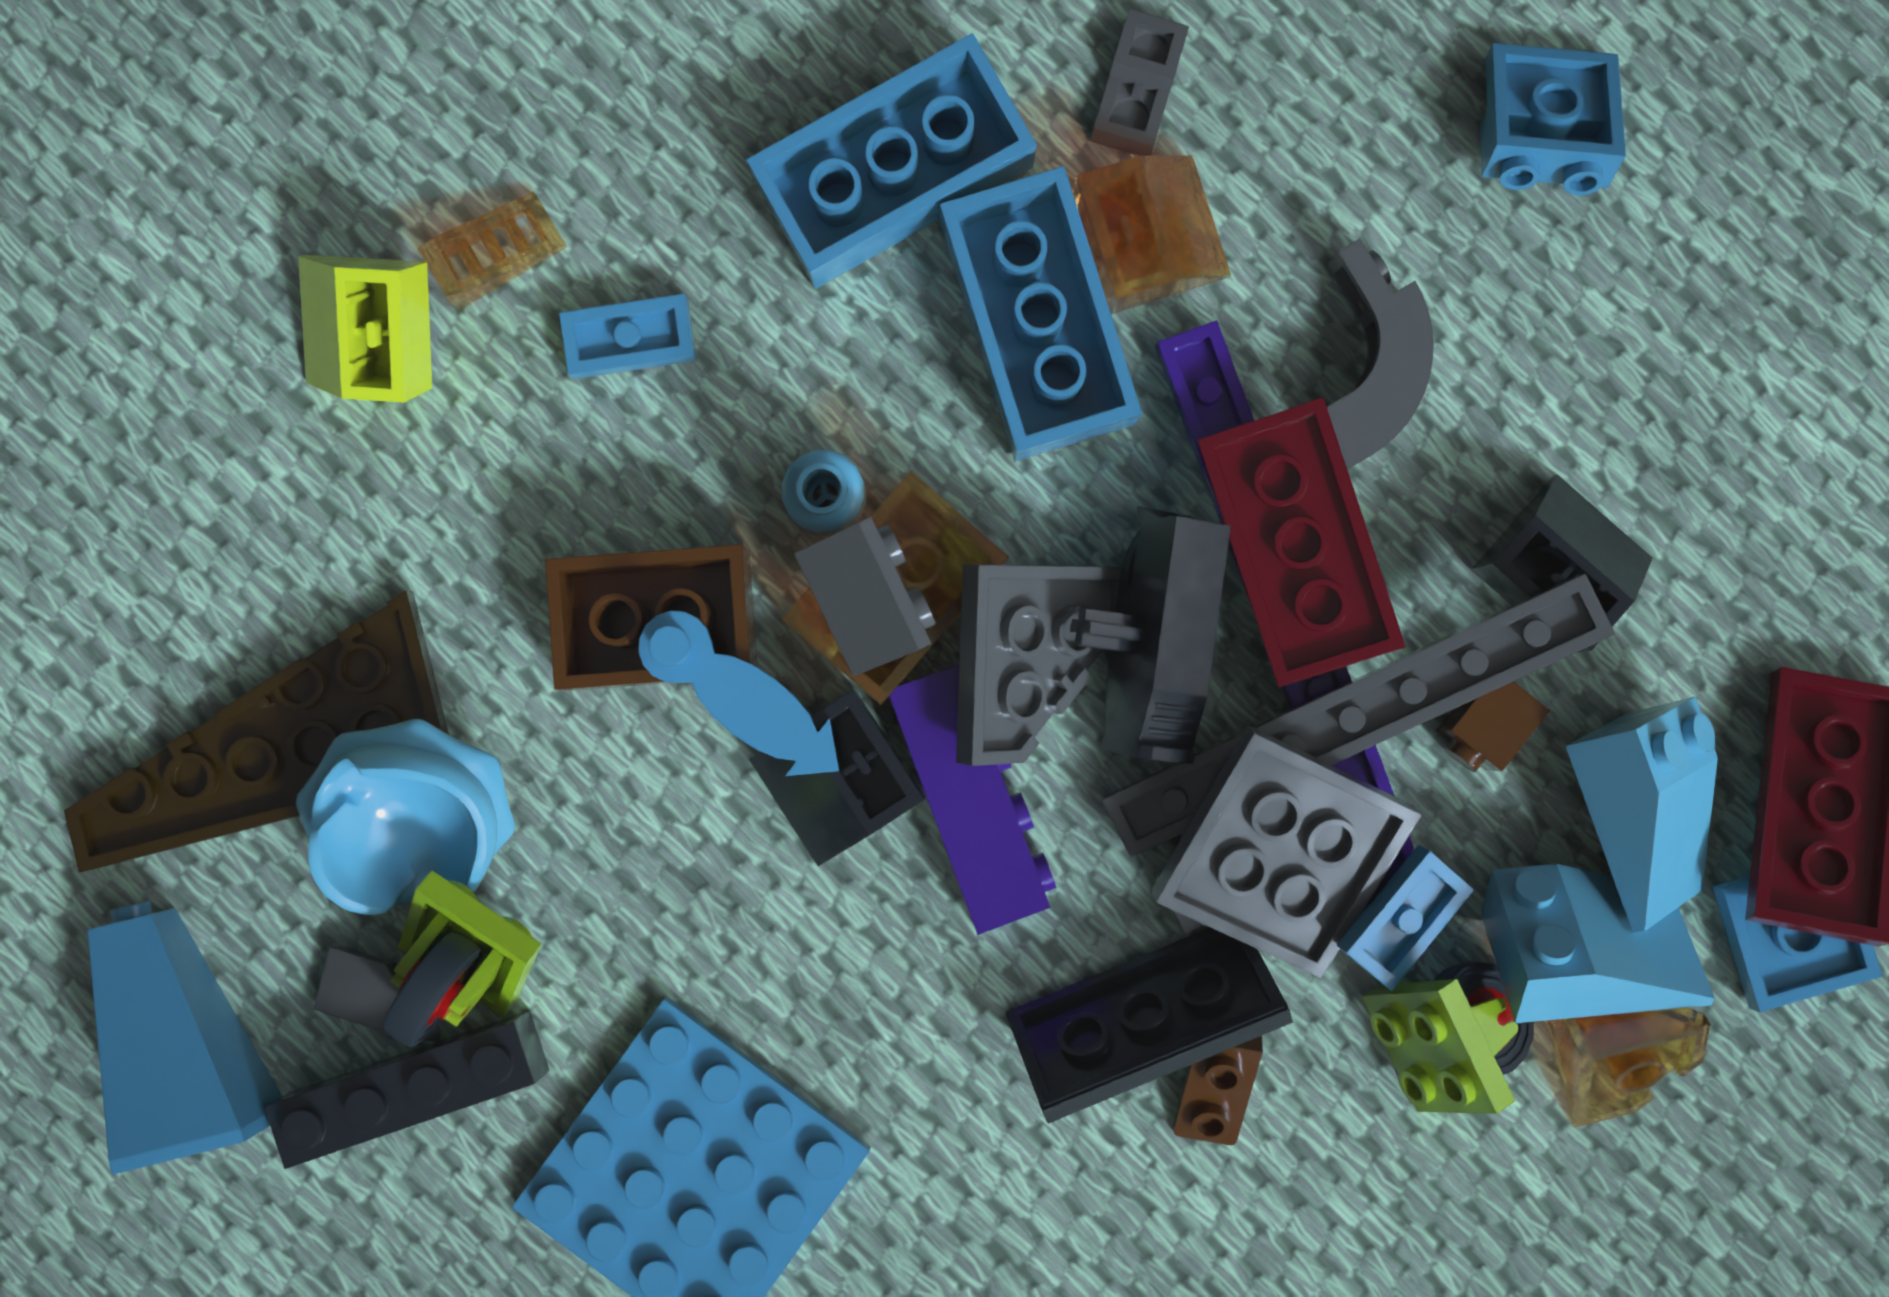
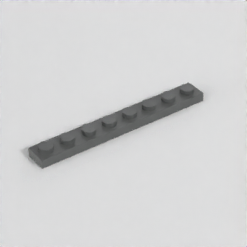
[1102,573,1615,858]

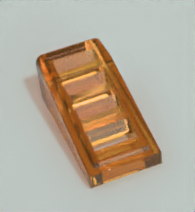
[418,191,567,310]

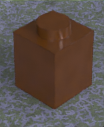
[1436,681,1550,773]

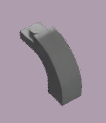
[1326,239,1434,470]

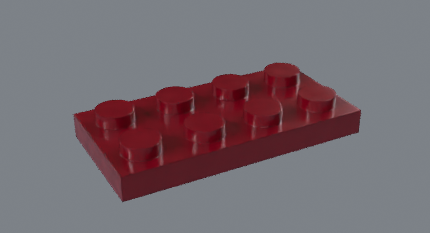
[1198,397,1406,687]
[1745,667,1889,947]

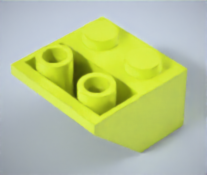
[298,255,432,403]

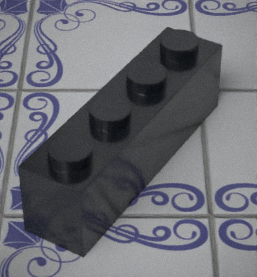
[264,1010,550,1169]

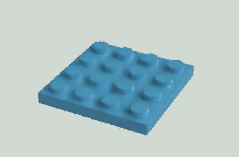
[511,996,871,1297]

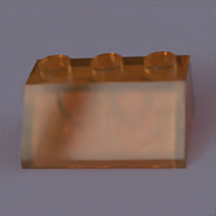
[782,471,1009,705]

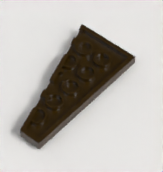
[64,590,449,873]

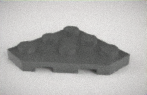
[956,564,1122,766]

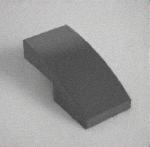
[1090,9,1189,159]

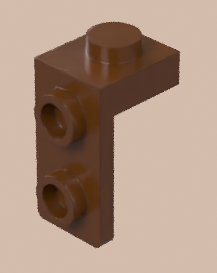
[1174,1036,1263,1145]

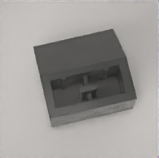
[794,517,936,676]

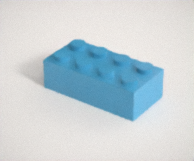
[746,33,1037,289]
[940,166,1142,462]

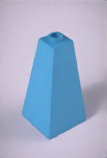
[87,901,282,1175]

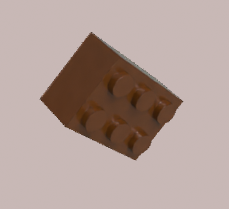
[545,544,758,691]

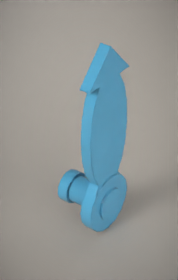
[639,611,839,776]

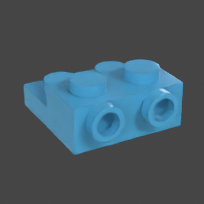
[1480,43,1626,196]

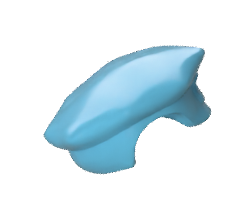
[296,719,515,915]

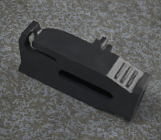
[1070,506,1231,764]

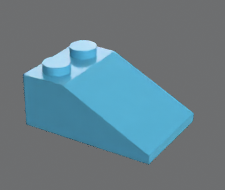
[1565,696,1718,933]
[1482,864,1715,1023]

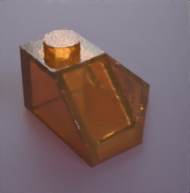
[1547,1007,1711,1128]

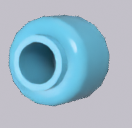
[781,450,866,536]

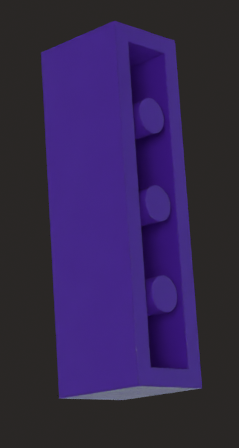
[888,664,1057,935]

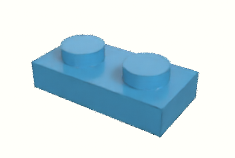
[559,294,697,379]
[1336,845,1474,991]

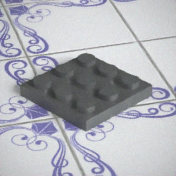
[1151,725,1421,978]

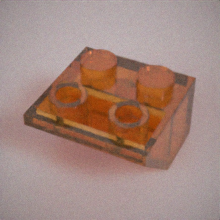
[1073,155,1231,315]

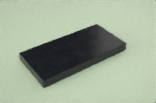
[1005,927,1293,1124]

